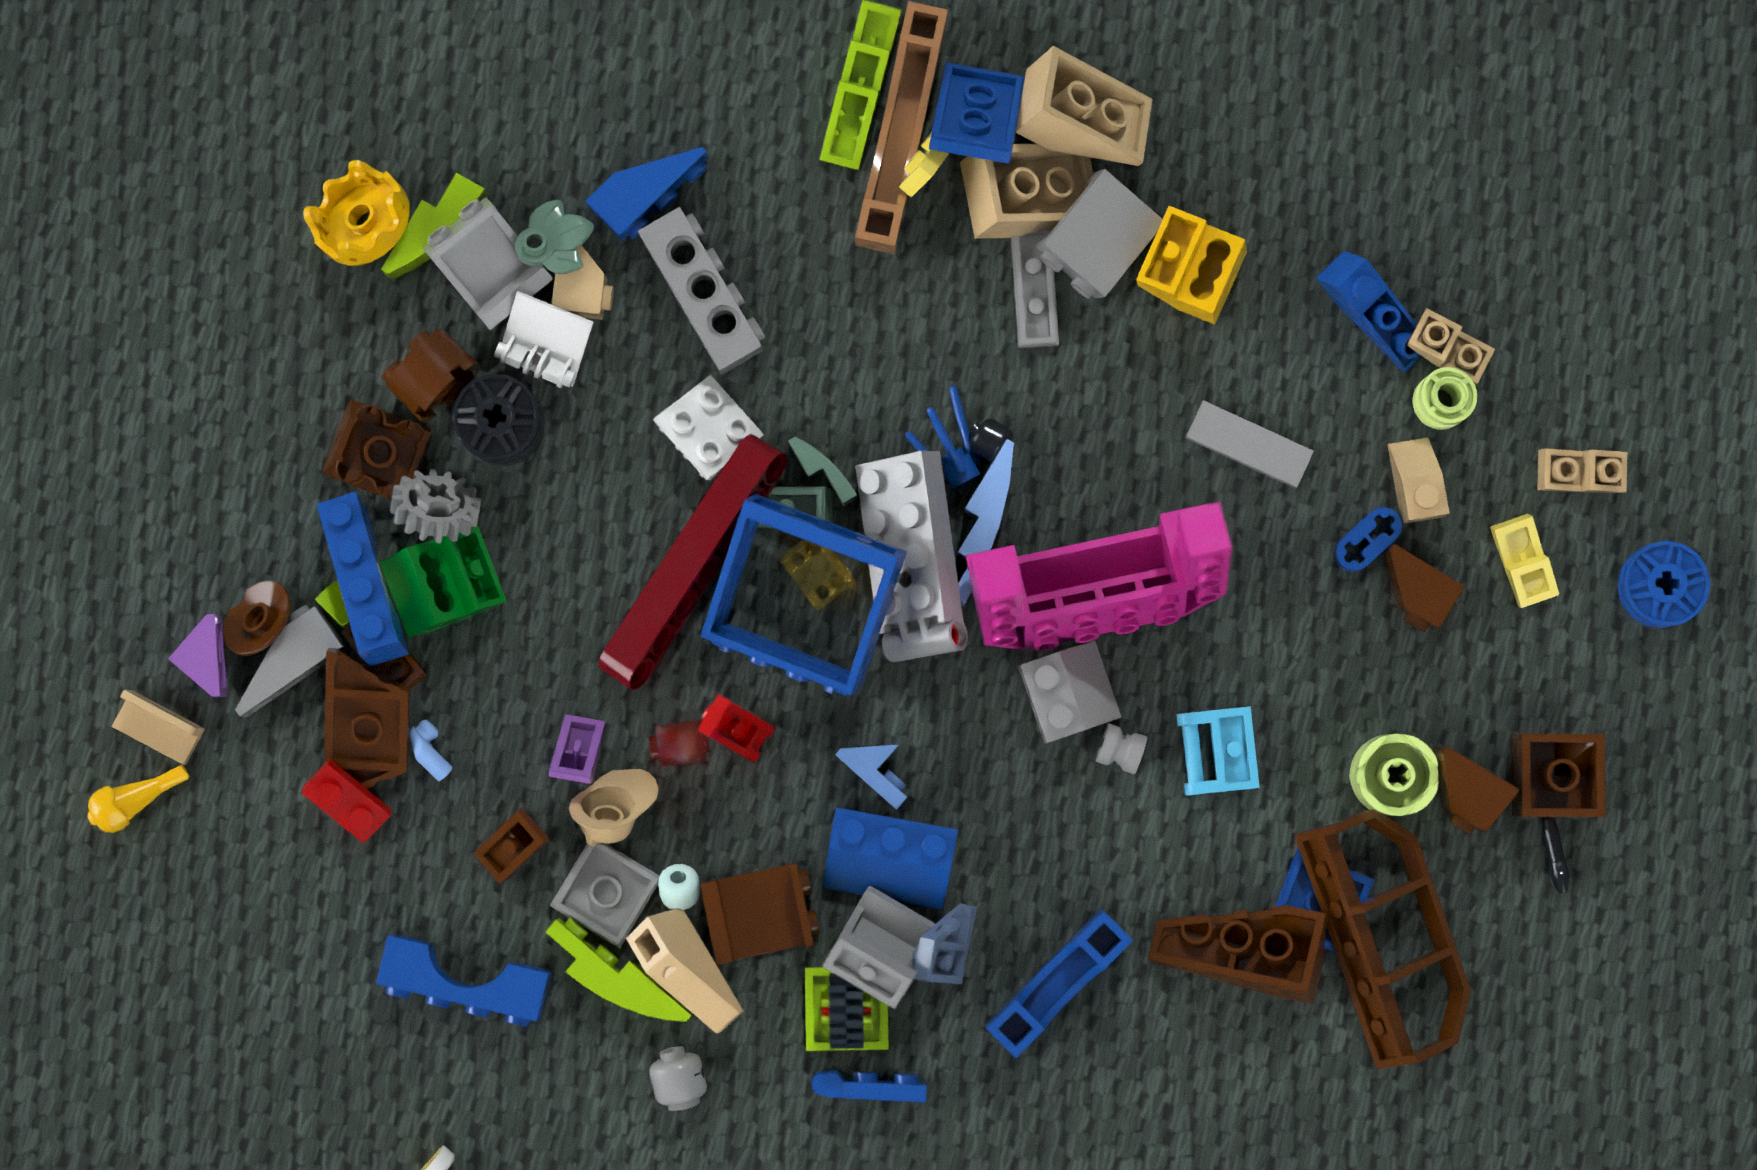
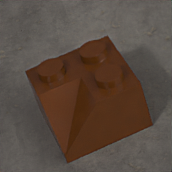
[1512,734,1605,817]

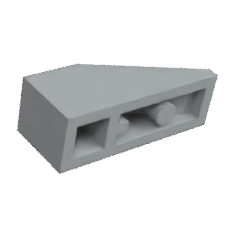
[235,605,348,717]

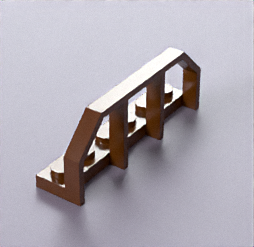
[1294,809,1471,1069]

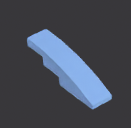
[957,439,1014,606]

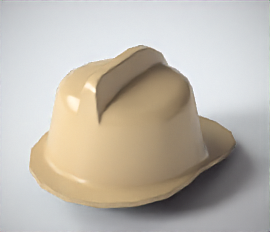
[569,769,659,847]

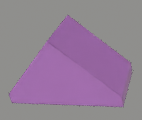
[168,614,228,698]
[549,714,605,784]

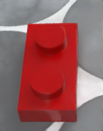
[301,758,392,844]

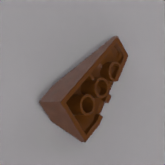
[1148,905,1327,1005]

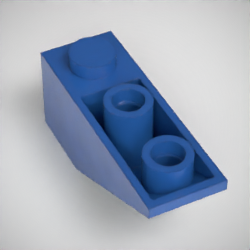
[585,147,708,242]
[1316,251,1422,373]

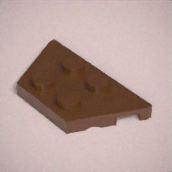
[324,648,410,789]

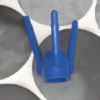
[905,386,980,489]

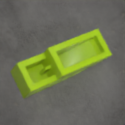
[381,173,489,280]

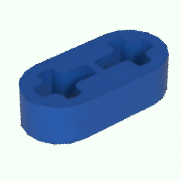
[1334,507,1402,572]

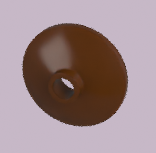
[223,581,291,656]

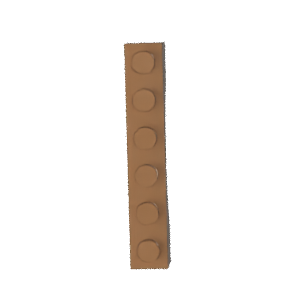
[855,1,948,254]

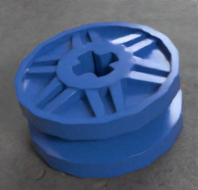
[1617,541,1711,629]

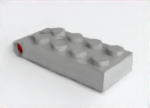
[855,451,968,662]

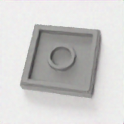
[550,843,660,948]

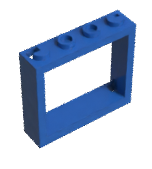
[700,494,907,696]

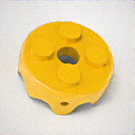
[303,160,410,266]

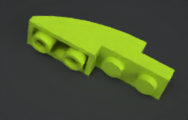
[545,918,693,1022]

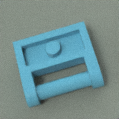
[1176,706,1260,796]

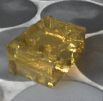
[778,540,858,611]

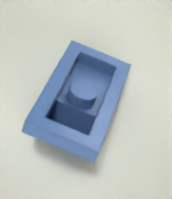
[835,745,907,809]

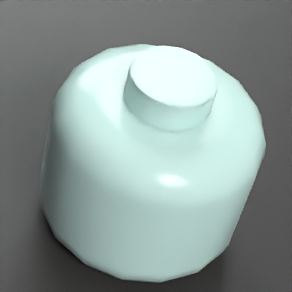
[658,864,700,910]

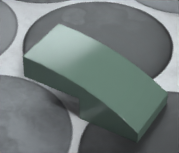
[788,437,857,506]

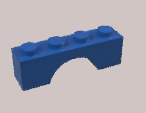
[316,491,409,667]
[985,909,1133,1058]
[376,934,552,1027]

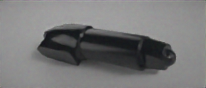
[1542,817,1569,894]

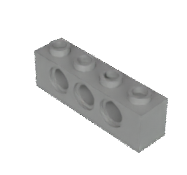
[638,207,765,375]

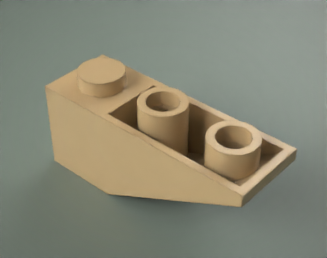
[626,908,743,1034]

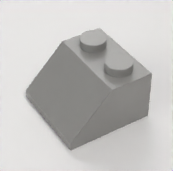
[1018,641,1121,744]

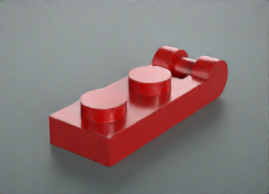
[697,694,776,763]

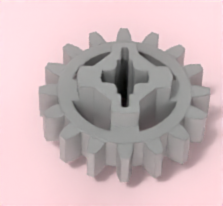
[390,469,481,543]

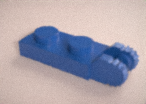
[811,1069,927,1102]

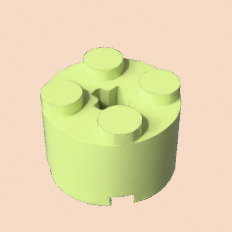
[1349,734,1439,816]

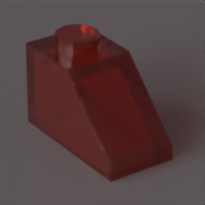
[649,719,711,767]

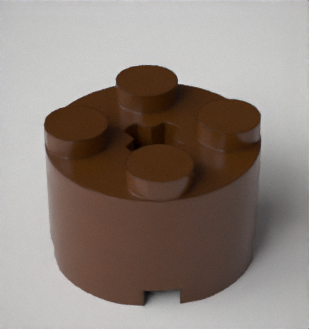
[382,329,480,423]

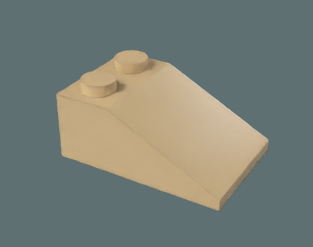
[1015,46,1152,166]
[960,144,1093,239]

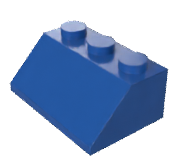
[822,807,958,910]

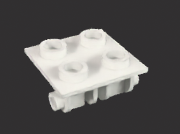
[494,291,593,388]
[653,375,764,481]

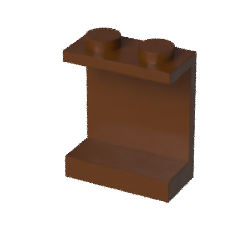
[700,863,820,965]

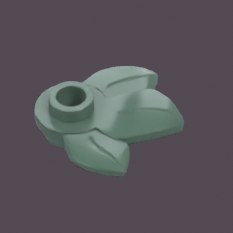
[515,200,594,274]

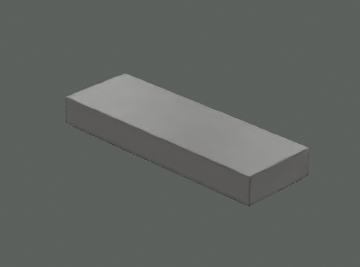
[1011,230,1059,349]
[1185,400,1314,489]

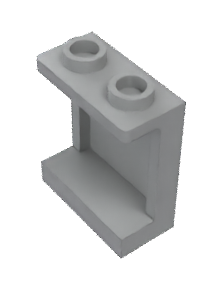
[1035,169,1163,299]
[423,197,553,330]
[823,886,935,1009]

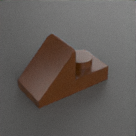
[473,807,549,884]

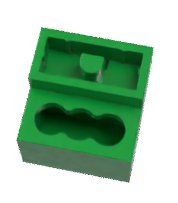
[379,526,507,638]

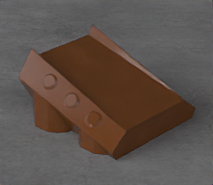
[322,399,431,500]

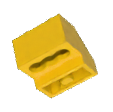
[1136,206,1247,325]

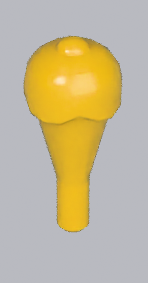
[87,765,189,833]

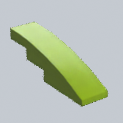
[819,0,902,170]

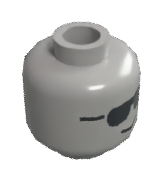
[649,1046,707,1111]

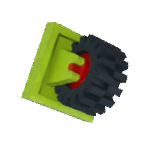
[805,967,889,1051]

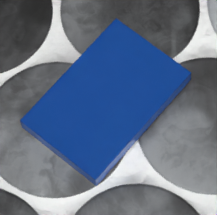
[929,63,1025,164]

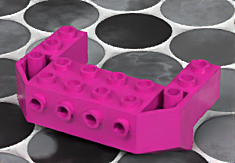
[966,502,1232,652]

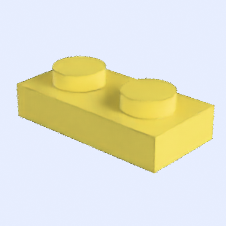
[899,132,949,197]

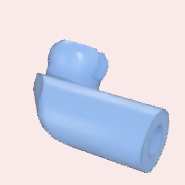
[409,720,452,781]

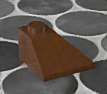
[1432,747,1519,834]

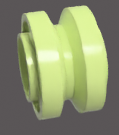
[1413,367,1477,430]

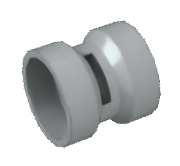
[1095,723,1147,775]

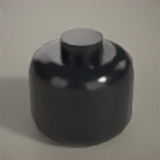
[969,419,1013,464]

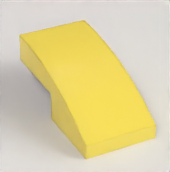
[1490,514,1559,608]

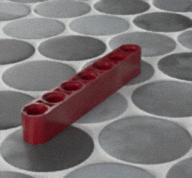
[599,434,787,691]

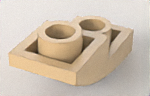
[1407,308,1495,386]
[1537,448,1627,493]

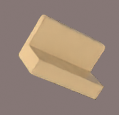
[111,690,205,765]

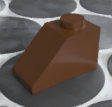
[1384,544,1465,632]

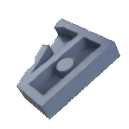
[912,903,977,984]

